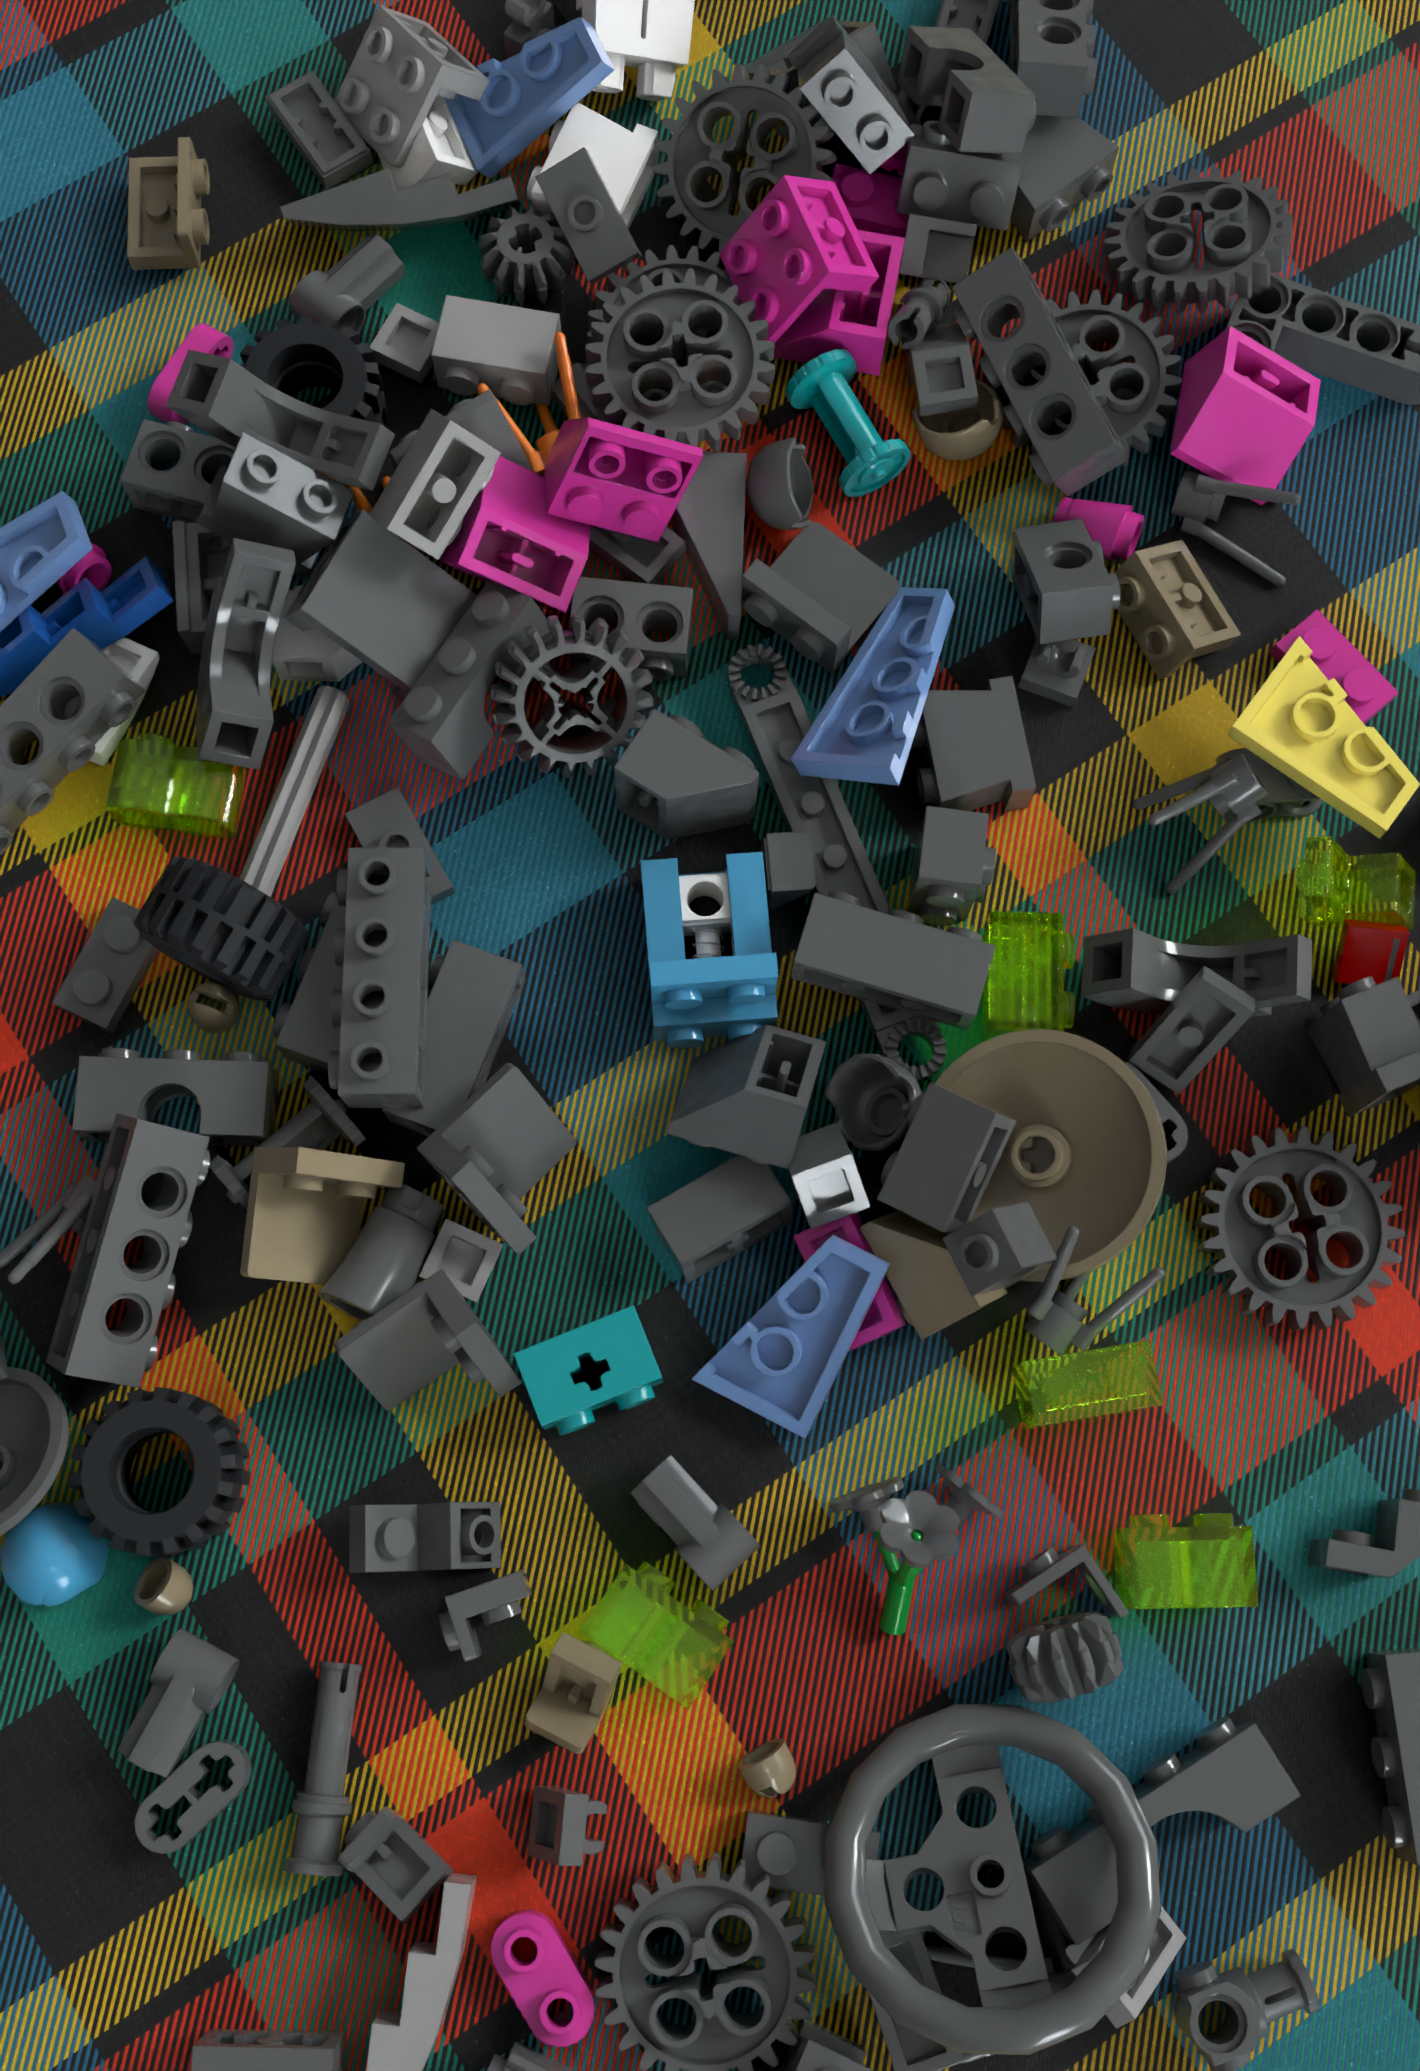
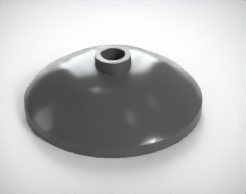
[0,1367,69,1536]

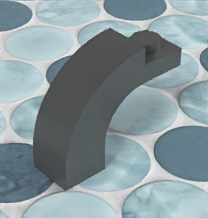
[166,349,395,491]
[196,538,296,769]
[1081,928,1312,1017]

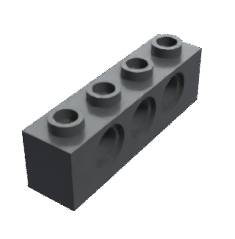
[1009,0,1097,118]
[952,247,1129,496]
[0,628,145,855]
[46,1113,210,1388]

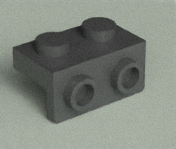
[896,121,1023,231]

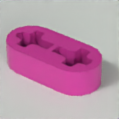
[147,323,233,425]

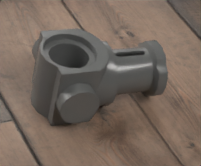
[1173,1949,1320,2071]

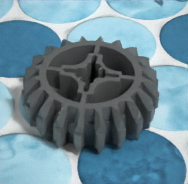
[490,613,654,779]

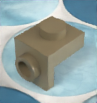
[524,1632,622,1754]

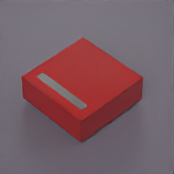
[1332,919,1410,985]

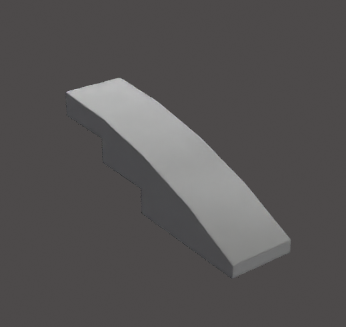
[366,1873,477,2071]

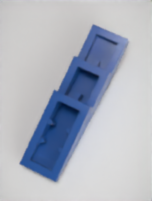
[0,556,174,697]

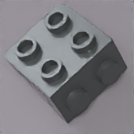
[741,522,899,674]

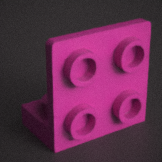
[720,175,879,344]

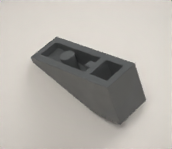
[674,451,747,640]

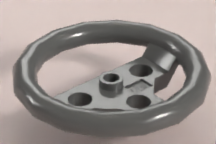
[824,1704,1161,2055]

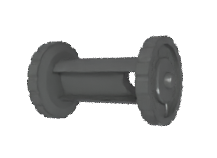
[209,1077,366,1210]

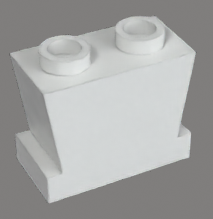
[527,103,658,229]

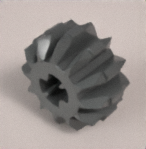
[479,202,575,307]
[1006,1610,1124,1704]

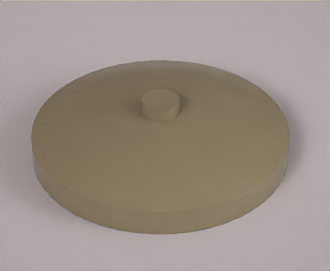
[935,1029,1167,1282]

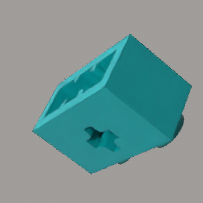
[513,1305,663,1436]

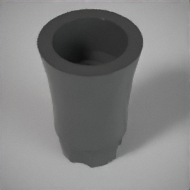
[318,1184,444,1321]

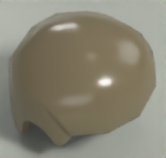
[912,378,1004,460]

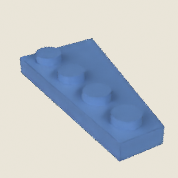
[0,491,93,632]
[791,587,955,786]

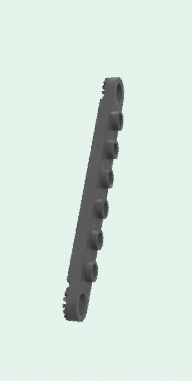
[727,644,947,1083]

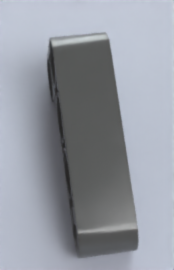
[1223,274,1420,405]

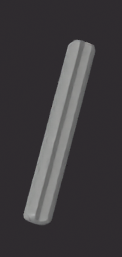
[239,685,350,897]

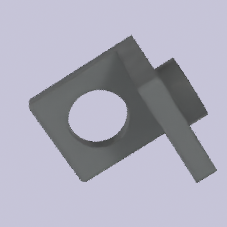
[1002,1545,1129,1619]

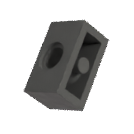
[1011,519,1120,644]

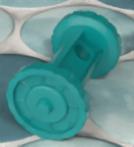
[785,349,911,497]

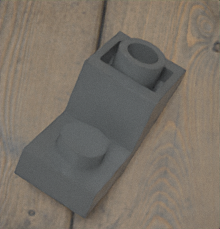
[901,322,978,417]
[1308,1489,1420,1578]
[349,1502,501,1573]

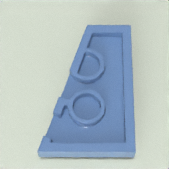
[444,17,614,179]
[692,1235,890,1438]

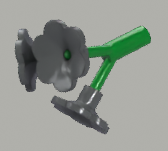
[830,1464,1006,1635]

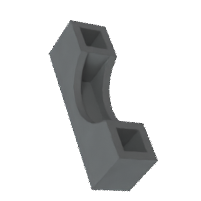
[1023,1716,1301,1946]

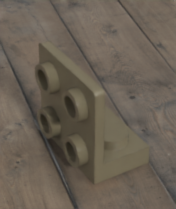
[240,1147,405,1285]

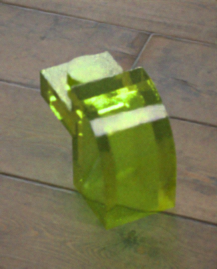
[1296,836,1416,929]

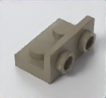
[1115,540,1241,679]

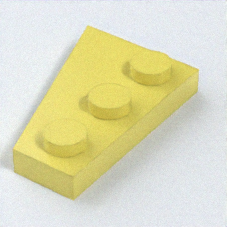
[1227,636,1420,839]

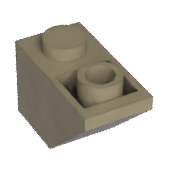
[860,1210,1008,1340]

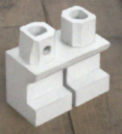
[576,0,695,102]

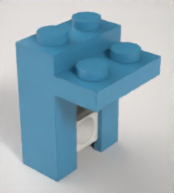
[641,852,778,1048]

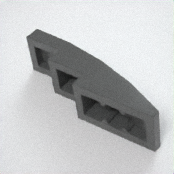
[280,169,521,231]

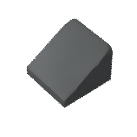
[759,831,816,910]

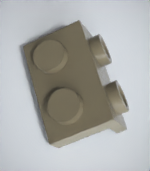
[127,137,210,270]

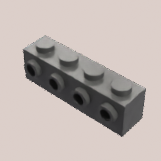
[328,848,432,1108]

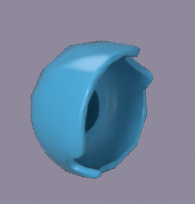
[0,1502,110,1607]

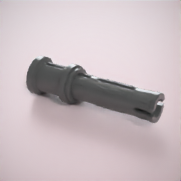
[283,1661,362,1876]

